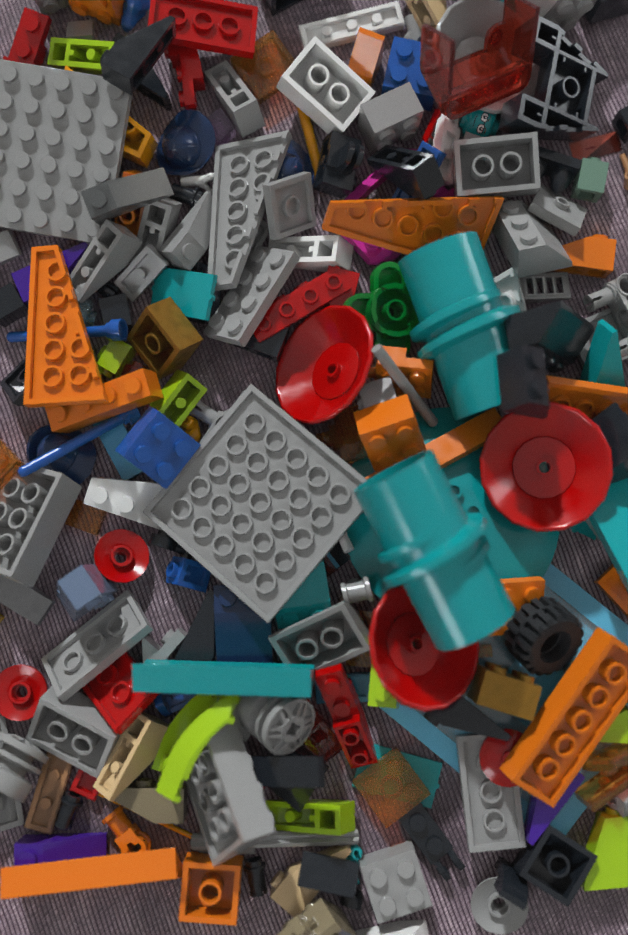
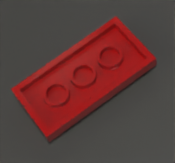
[148,0,258,59]

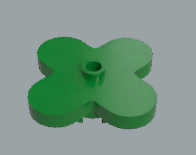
[343,261,419,355]

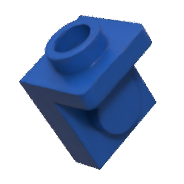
[166,556,211,593]

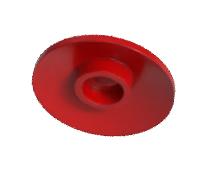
[94,529,149,583]
[0,664,48,721]
[479,728,523,787]

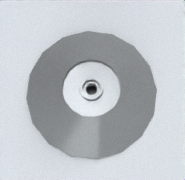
[434,0,540,114]

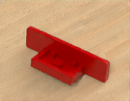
[253,266,351,343]

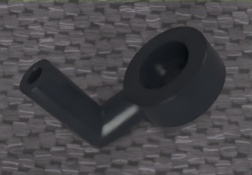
[149,529,192,560]

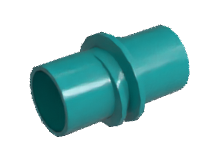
[398,231,521,421]
[353,449,516,651]

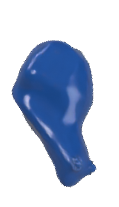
[121,0,150,32]

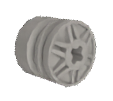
[238,695,315,755]
[0,731,49,803]

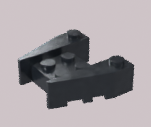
[498,15,609,141]

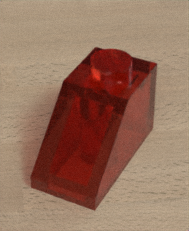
[304,699,342,763]

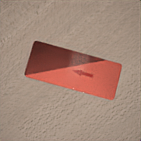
[569,131,622,160]

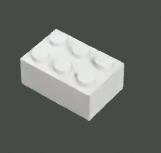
[276,36,376,134]

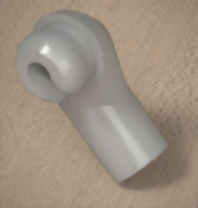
[401,14,422,41]

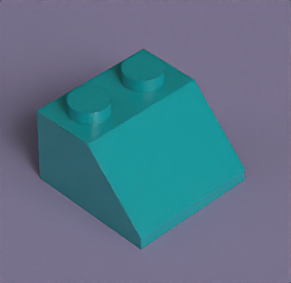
[276,559,331,629]

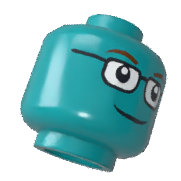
[459,106,500,137]

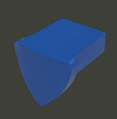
[154,693,196,717]

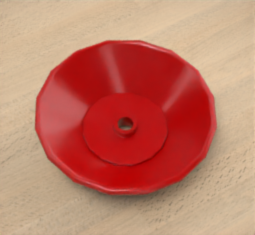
[275,305,373,425]
[479,402,613,532]
[368,585,480,712]

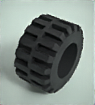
[504,597,584,676]

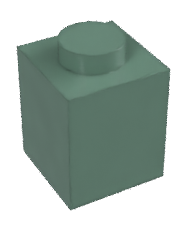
[570,157,609,203]

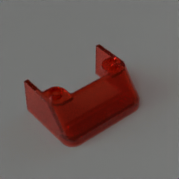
[420,0,540,120]

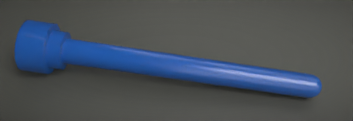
[6,319,128,342]
[18,408,141,477]

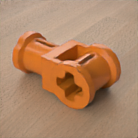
[101,805,152,854]

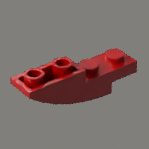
[3,7,52,66]
[164,44,206,111]
[314,663,378,769]

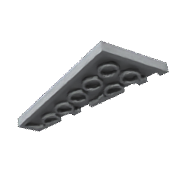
[208,130,293,291]

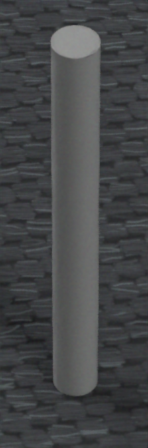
[371,344,438,427]

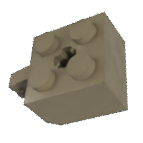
[277,898,357,935]

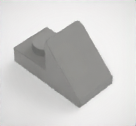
[142,627,187,663]

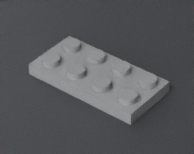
[203,246,300,347]
[41,589,153,702]
[455,733,526,853]

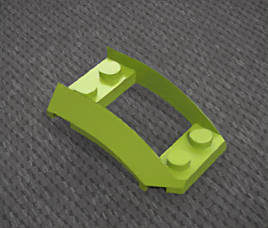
[151,694,240,803]

